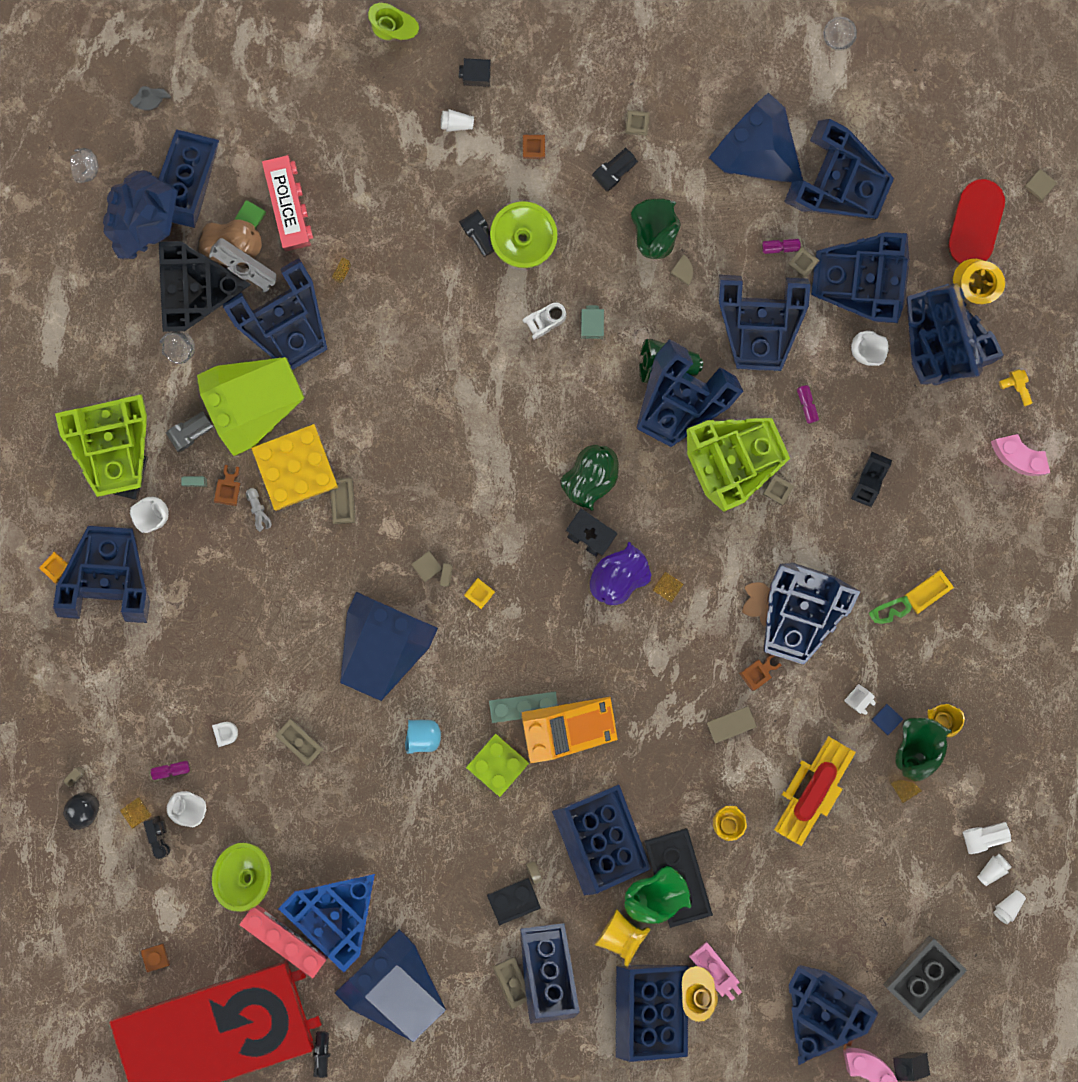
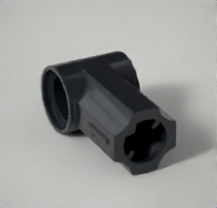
[592,147,638,192]
[459,209,495,257]

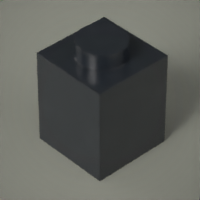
[459,58,491,87]
[893,1052,930,1082]

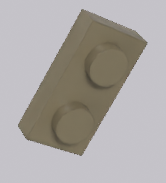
[275,719,324,766]
[492,957,527,1009]

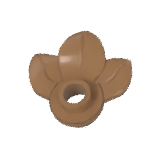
[742,582,770,626]

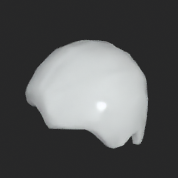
[851,331,889,366]
[130,497,169,533]
[167,791,207,827]

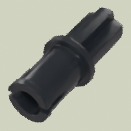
[312,1031,331,1078]

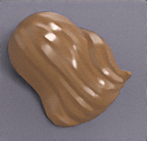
[198,220,262,268]

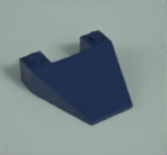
[784,119,894,219]
[223,258,327,370]
[717,275,811,371]
[636,339,743,447]
[53,526,150,623]

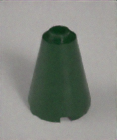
[639,339,703,384]

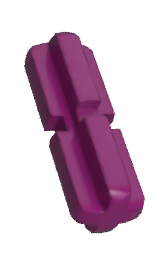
[762,239,801,254]
[797,385,819,424]
[150,761,190,780]

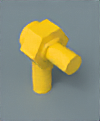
[999,369,1032,406]

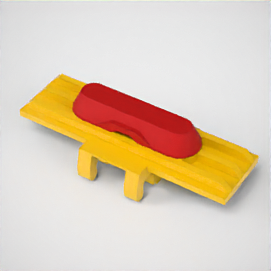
[774,736,856,846]

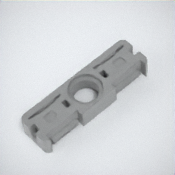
[209,238,277,292]

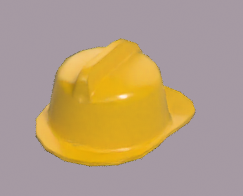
[682,966,718,1022]

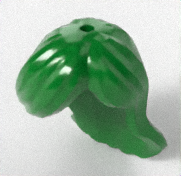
[624,866,691,924]

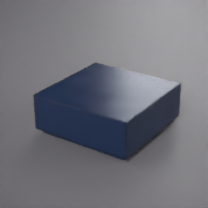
[871,704,903,735]

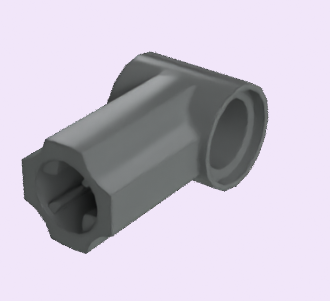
[166,411,214,452]

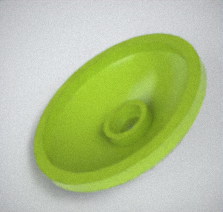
[490,201,558,268]
[212,843,271,912]

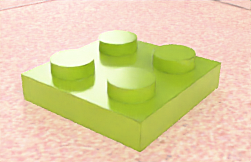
[466,733,529,797]

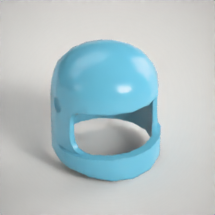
[405,720,441,754]

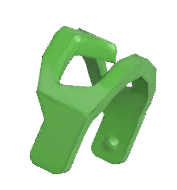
[869,596,912,624]

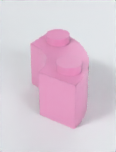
[991,434,1050,476]
[843,1048,898,1082]

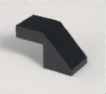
[851,452,892,507]

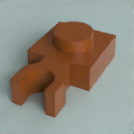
[214,465,241,506]
[739,654,782,691]

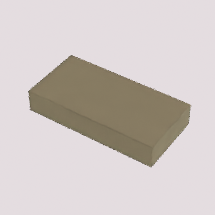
[330,478,356,524]
[706,706,757,744]

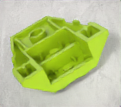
[197,357,305,456]
[55,394,147,497]
[687,418,790,512]

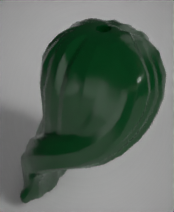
[631,198,681,259]
[560,445,619,511]
[895,718,952,782]

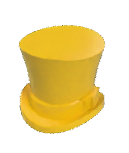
[953,259,1005,304]
[595,909,651,967]

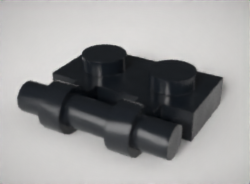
[143,816,171,859]

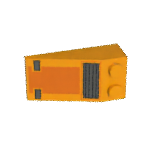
[522,697,618,763]

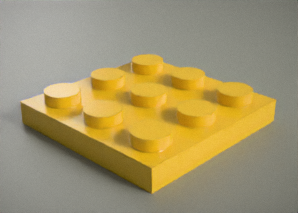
[252,424,338,511]

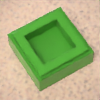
[235,200,266,230]

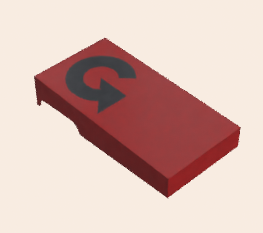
[109,959,322,1082]

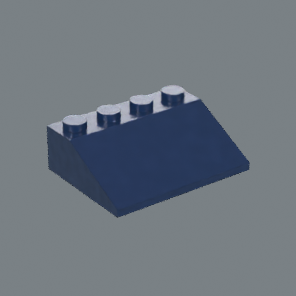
[925,283,983,379]
[552,785,651,896]
[616,965,689,1062]

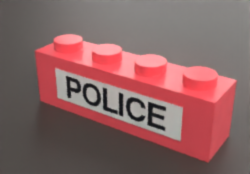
[262,155,313,252]
[240,905,328,978]

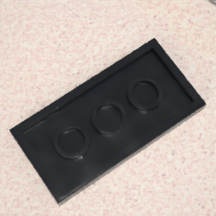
[644,828,713,928]

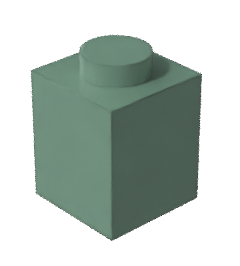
[581,305,604,339]

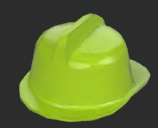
[368,3,419,40]

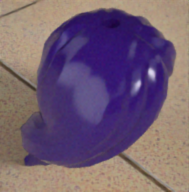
[590,542,652,606]

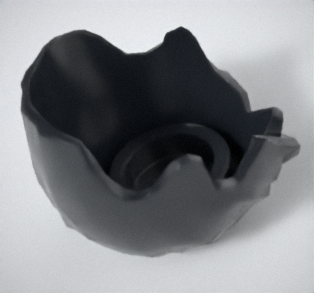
[63,792,99,830]

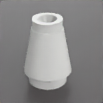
[441,109,474,132]
[977,854,1011,887]
[994,890,1026,924]

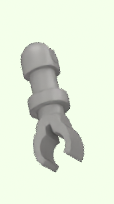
[246,488,272,532]

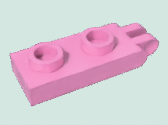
[689,941,742,1001]

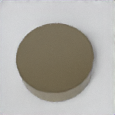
[526,861,542,885]

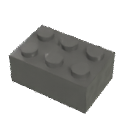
[883,935,967,1020]

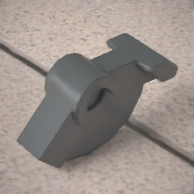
[130,86,171,111]

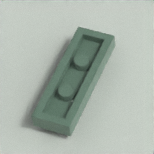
[489,691,558,723]

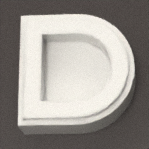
[212,722,238,747]

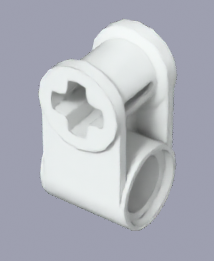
[522,303,566,340]

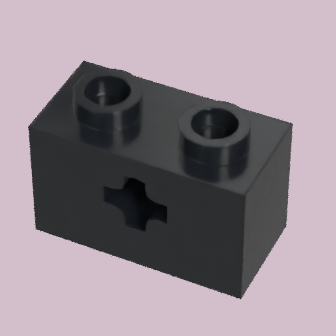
[565,508,618,557]

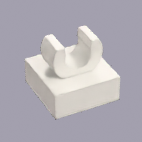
[844,684,875,715]

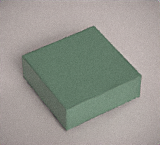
[181,476,207,487]

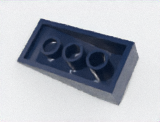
[159,129,219,228]
[520,923,580,1024]

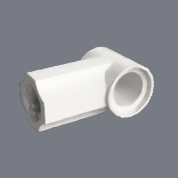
[963,822,1011,854]

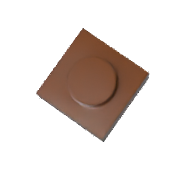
[523,135,545,159]
[141,943,170,972]

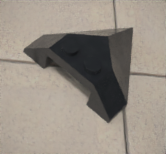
[159,241,251,332]

